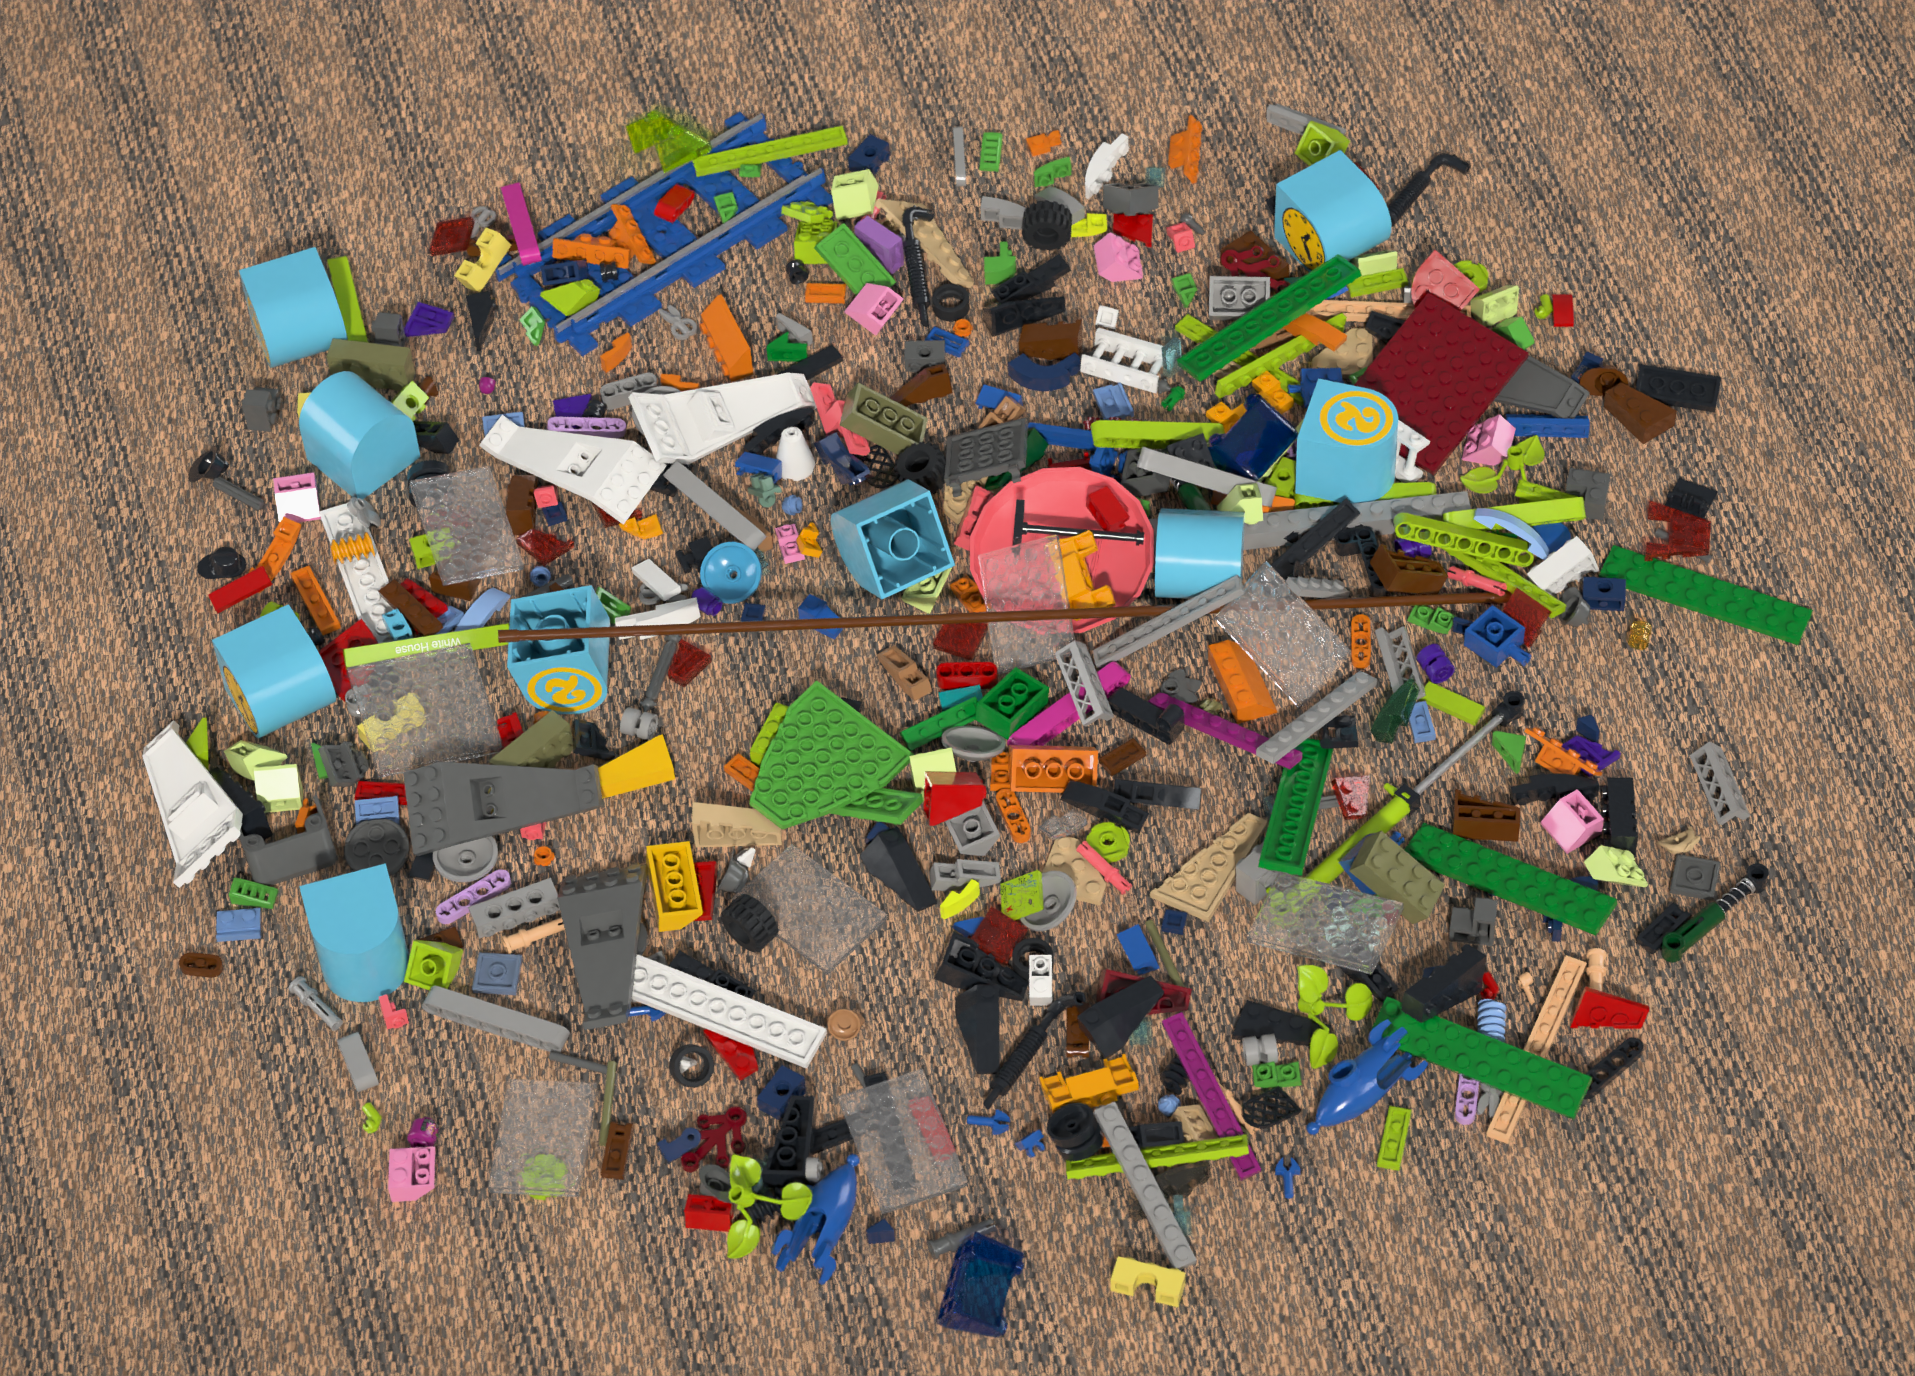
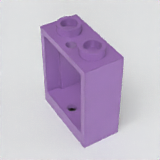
[854,216,904,275]

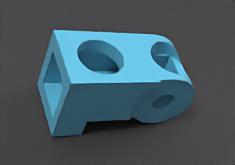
[381,608,413,641]

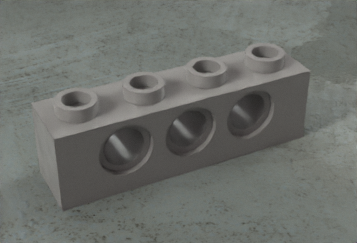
[468,878,560,939]

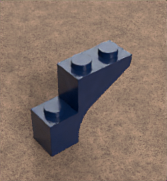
[814,432,871,486]

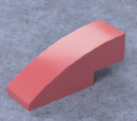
[953,485,994,551]

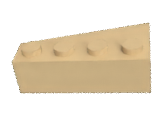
[692,802,782,847]

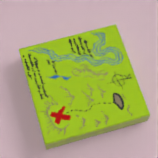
[1000,870,1044,923]

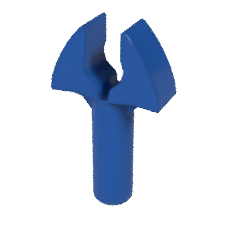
[629,1005,666,1022]
[966,1109,1010,1135]
[1275,1157,1300,1199]

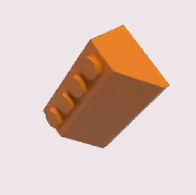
[699,294,753,382]
[1208,640,1277,724]
[1008,745,1098,793]

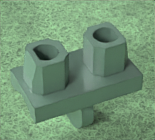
[747,473,782,508]

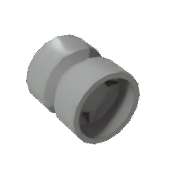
[620,707,658,741]
[1242,1034,1278,1066]

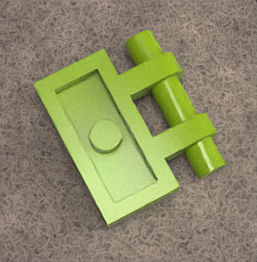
[781,201,833,223]

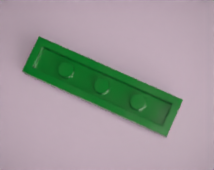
[900,696,978,751]

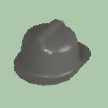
[1558,587,1590,627]
[716,846,748,894]
[699,1164,733,1203]

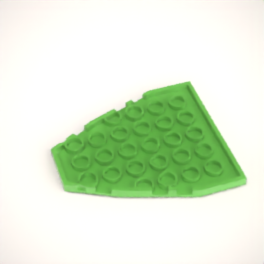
[749,680,914,830]

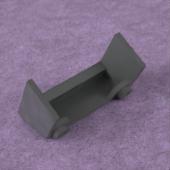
[238,795,337,886]

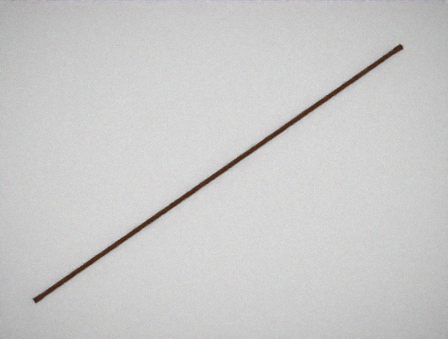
[498,591,1511,643]

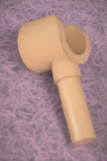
[1518,972,1535,1004]

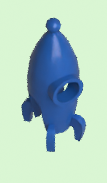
[1306,1019,1428,1135]
[771,1154,860,1285]

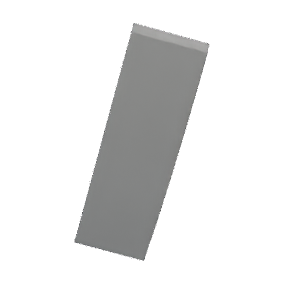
[1034,186,1085,225]
[980,196,1026,230]
[929,859,1001,891]

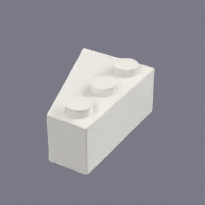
[1527,536,1599,596]

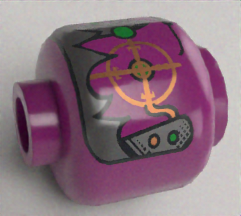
[407,1117,440,1148]

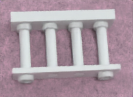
[1080,328,1174,393]
[1395,420,1430,483]

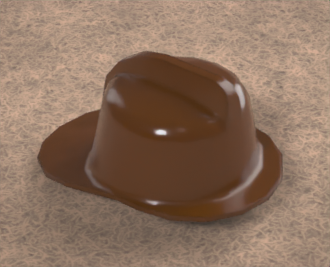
[1580,365,1628,396]

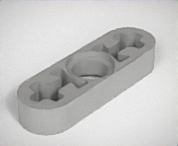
[806,1157,824,1185]

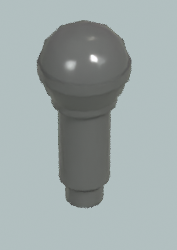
[1180,213,1206,236]

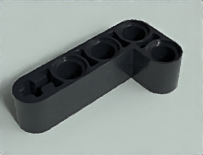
[1334,526,1388,597]
[1107,687,1185,745]

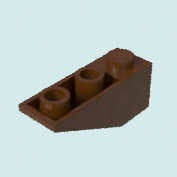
[890,363,953,407]

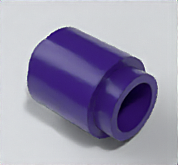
[691,587,722,616]

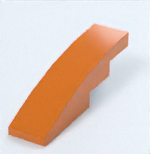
[1283,313,1348,352]

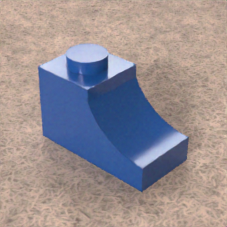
[798,594,843,640]

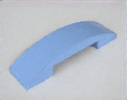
[1473,508,1549,560]
[455,587,510,655]

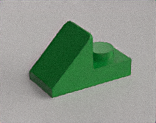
[767,332,808,362]

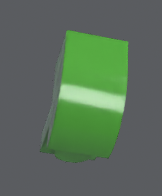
[984,241,1016,284]

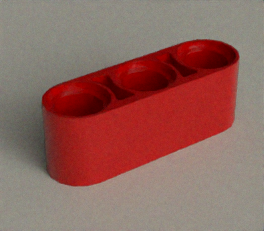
[654,184,695,223]
[936,662,998,690]

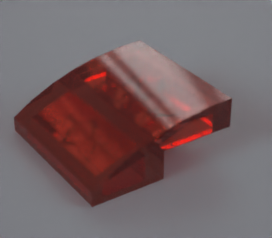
[1502,588,1552,648]

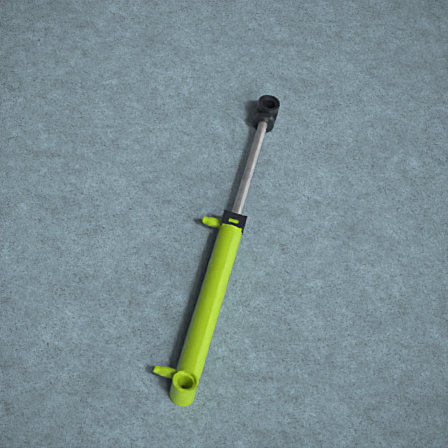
[1266,691,1525,927]

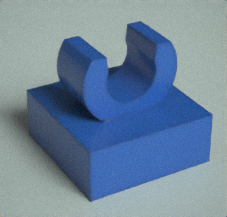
[1015,1129,1045,1158]

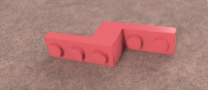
[810,383,870,455]

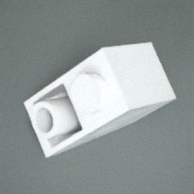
[1029,955,1052,1006]

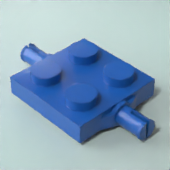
[1288,368,1354,408]

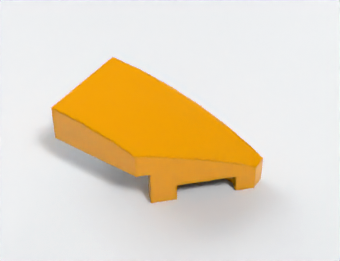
[619,514,664,539]
[796,522,823,558]

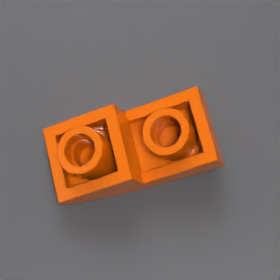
[600,332,632,373]
[660,374,699,392]
[950,575,992,613]
[990,752,1010,791]

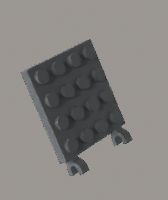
[944,418,1028,498]

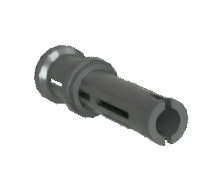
[927,1218,996,1260]

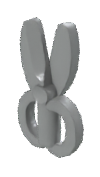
[457,206,496,241]
[659,305,697,340]
[638,583,688,605]
[1476,1083,1504,1118]

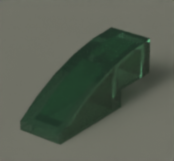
[1371,679,1420,744]

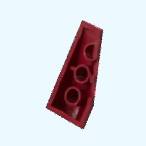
[1097,969,1192,1015]

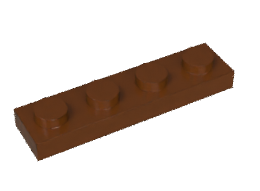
[378,579,443,636]

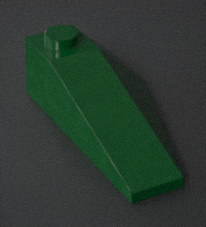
[985,428,1049,490]

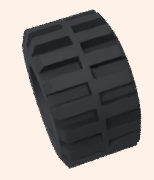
[1022,200,1072,251]
[894,442,946,495]
[720,894,779,953]

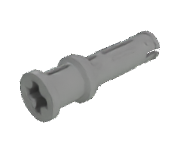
[288,976,343,1031]

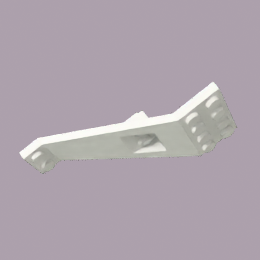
[628,373,817,464]
[479,415,667,525]
[142,720,243,888]

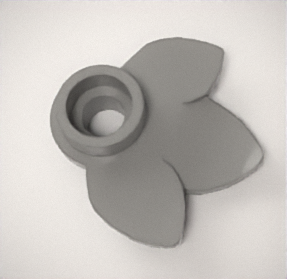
[347,497,381,529]

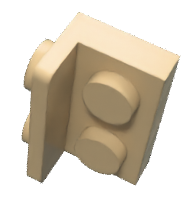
[1169,1104,1218,1143]

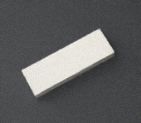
[632,559,681,601]

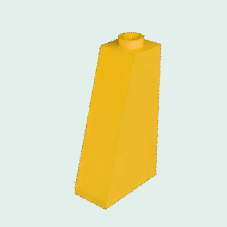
[598,734,675,799]

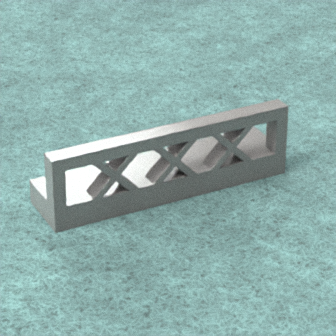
[1266,103,1346,135]
[1375,626,1426,706]
[1055,640,1114,726]
[1690,741,1750,825]

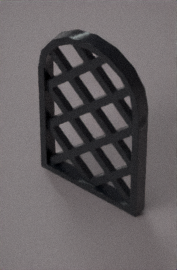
[852,445,897,489]
[1241,1086,1302,1129]

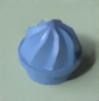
[782,495,802,516]
[530,566,551,587]
[1158,1094,1181,1117]

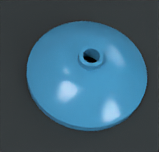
[700,542,762,604]

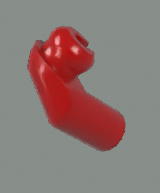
[1480,972,1499,1000]

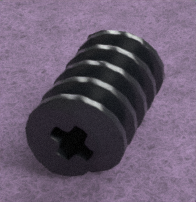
[1160,1054,1190,1095]
[744,1185,784,1226]

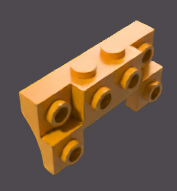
[1206,371,1294,441]
[1048,530,1116,621]
[1039,1054,1139,1114]

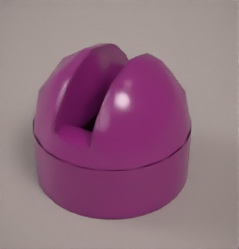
[479,377,496,394]

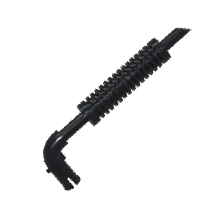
[1387,153,1471,227]
[902,205,934,328]
[983,991,1086,1110]

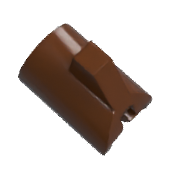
[416,376,439,404]

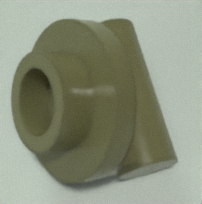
[1199,697,1223,715]

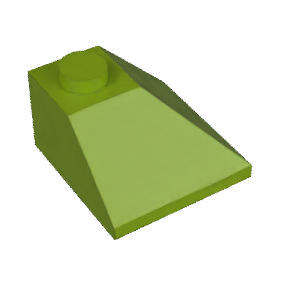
[1295,121,1350,166]
[540,279,600,316]
[186,718,209,771]
[404,940,463,991]

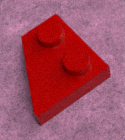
[1113,214,1153,247]

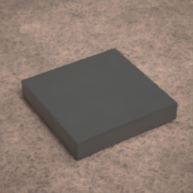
[1669,854,1721,901]

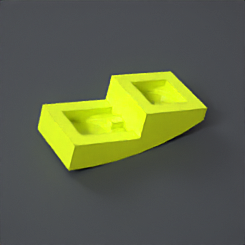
[1071,213,1107,237]
[940,879,980,919]

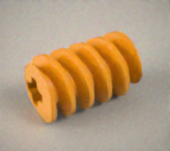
[330,532,375,566]

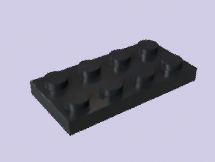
[1636,364,1722,413]

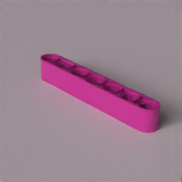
[501,182,542,266]
[1007,661,1131,746]

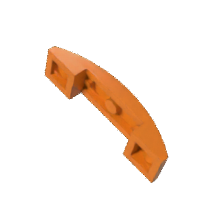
[248,516,301,593]

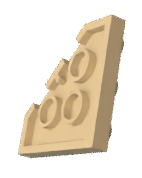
[1312,328,1373,379]
[943,476,1003,525]
[1042,834,1107,906]

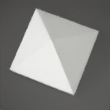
[1095,305,1119,329]
[733,848,755,868]
[669,1056,697,1074]

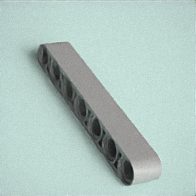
[1136,447,1277,507]
[663,460,767,551]
[422,986,570,1053]

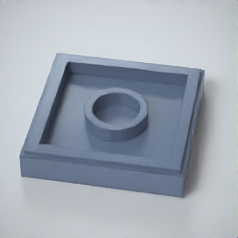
[472,952,523,995]

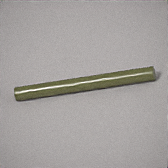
[1145,920,1185,987]
[599,1061,617,1146]

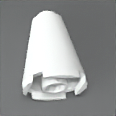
[776,427,815,481]

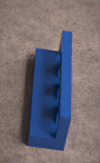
[1506,414,1590,438]

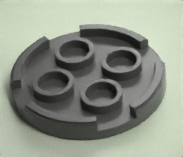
[344,818,410,876]

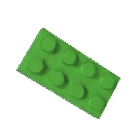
[814,223,896,296]
[830,788,924,825]

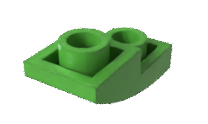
[1034,157,1071,187]
[1407,605,1456,634]
[1252,1061,1302,1088]

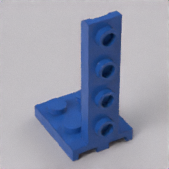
[1028,422,1118,476]

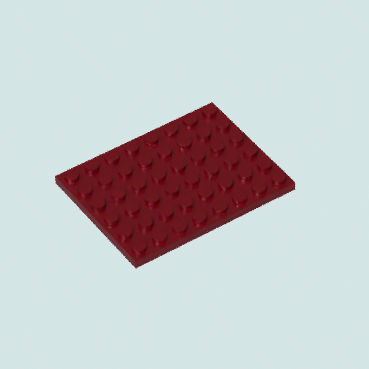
[1354,293,1529,476]

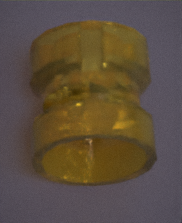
[1628,620,1652,650]

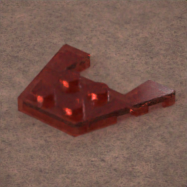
[1645,501,1711,561]

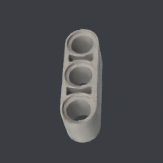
[600,372,658,410]
[337,1032,379,1093]

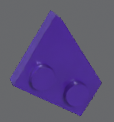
[404,302,455,337]
[553,394,592,429]
[1562,736,1621,778]

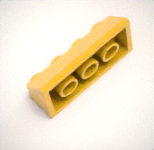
[646,841,703,932]

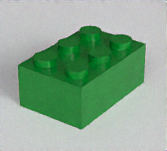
[975,667,1049,740]

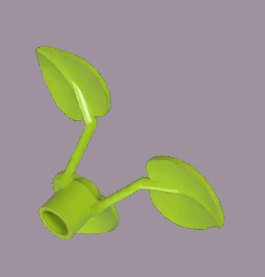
[1460,435,1545,504]
[1297,965,1373,1069]
[727,1154,813,1259]

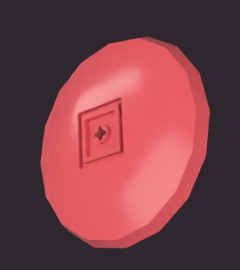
[970,467,1154,634]

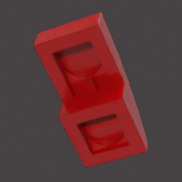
[1552,294,1574,327]

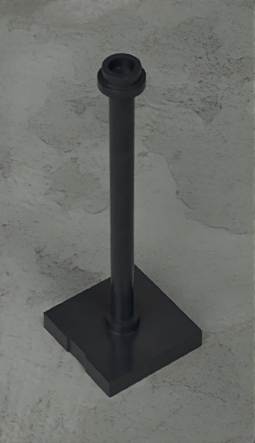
[1012,500,1144,556]

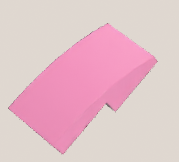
[775,524,805,564]

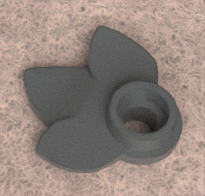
[1161,669,1202,704]

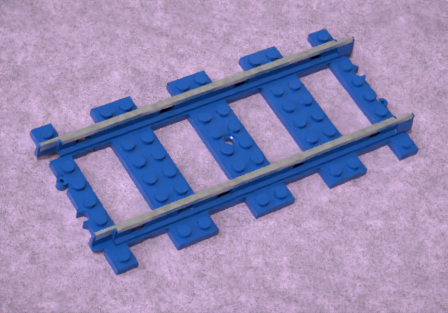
[495,112,833,356]

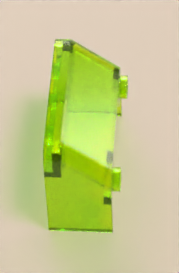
[625,110,712,173]

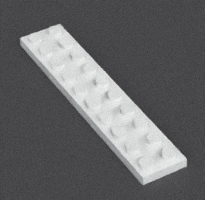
[319,503,394,668]
[632,954,827,1068]

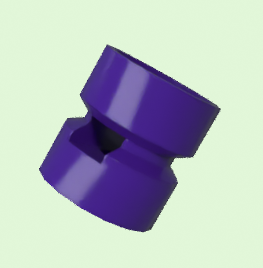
[1394,531,1432,558]
[1416,644,1455,684]

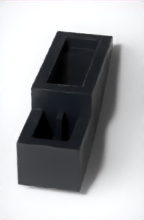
[1111,1121,1184,1153]

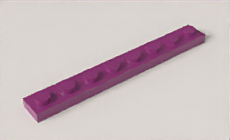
[1147,692,1303,769]
[1162,1012,1261,1181]

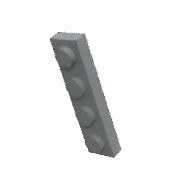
[1284,576,1350,598]

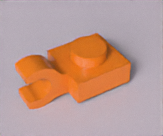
[1026,130,1062,157]
[295,798,317,834]

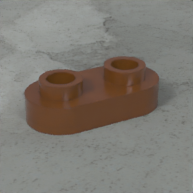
[179,952,223,978]

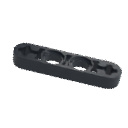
[1584,1037,1644,1100]

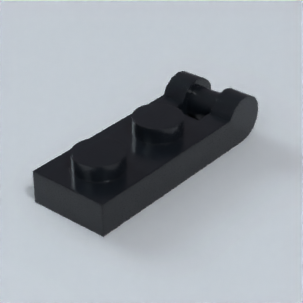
[1635,902,1692,955]

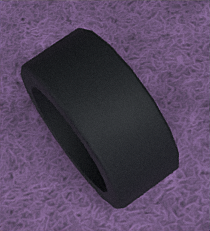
[932,284,970,322]
[1012,938,1054,981]
[669,1044,714,1088]

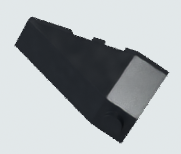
[982,296,1066,337]
[859,826,937,912]
[934,931,1028,1001]
[1077,975,1164,1059]
[955,984,1000,1074]

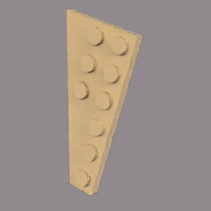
[874,199,974,288]
[1150,813,1268,922]

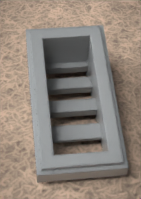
[776,313,813,347]

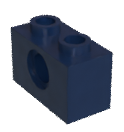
[848,134,891,175]
[541,260,589,286]
[1582,577,1626,611]
[757,1065,806,1121]

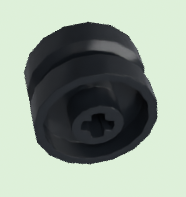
[407,460,454,511]
[1047,1103,1105,1161]

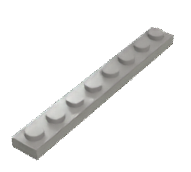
[1093,575,1245,670]
[1256,671,1377,764]
[1093,1102,1197,1270]

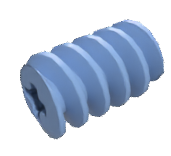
[1477,999,1506,1042]

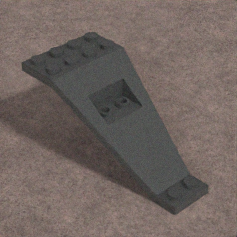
[1441,300,1590,419]
[403,761,603,856]
[557,863,649,1030]

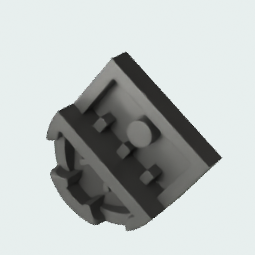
[318,741,369,787]

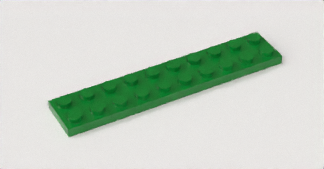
[1176,254,1362,382]
[1599,545,1813,646]
[1258,738,1334,876]
[1404,823,1617,936]
[1371,997,1592,1120]

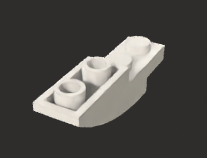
[1085,134,1129,199]
[615,598,701,640]

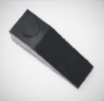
[466,291,497,351]
[413,421,459,454]
[1331,938,1399,1003]

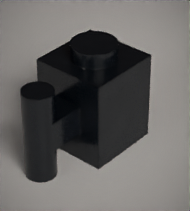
[675,536,713,573]

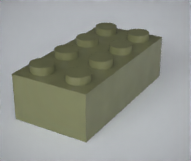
[326,338,415,391]
[840,383,928,455]
[489,710,573,768]
[1349,831,1445,924]

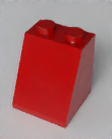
[923,772,986,826]

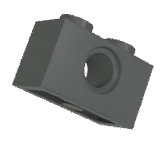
[904,340,946,373]

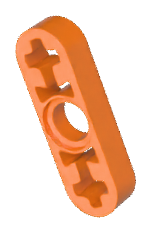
[1351,614,1371,669]
[996,789,1031,843]

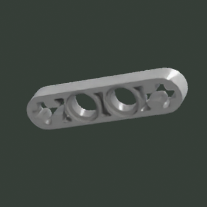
[953,126,966,187]

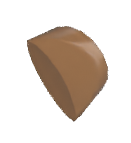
[825,1008,865,1041]

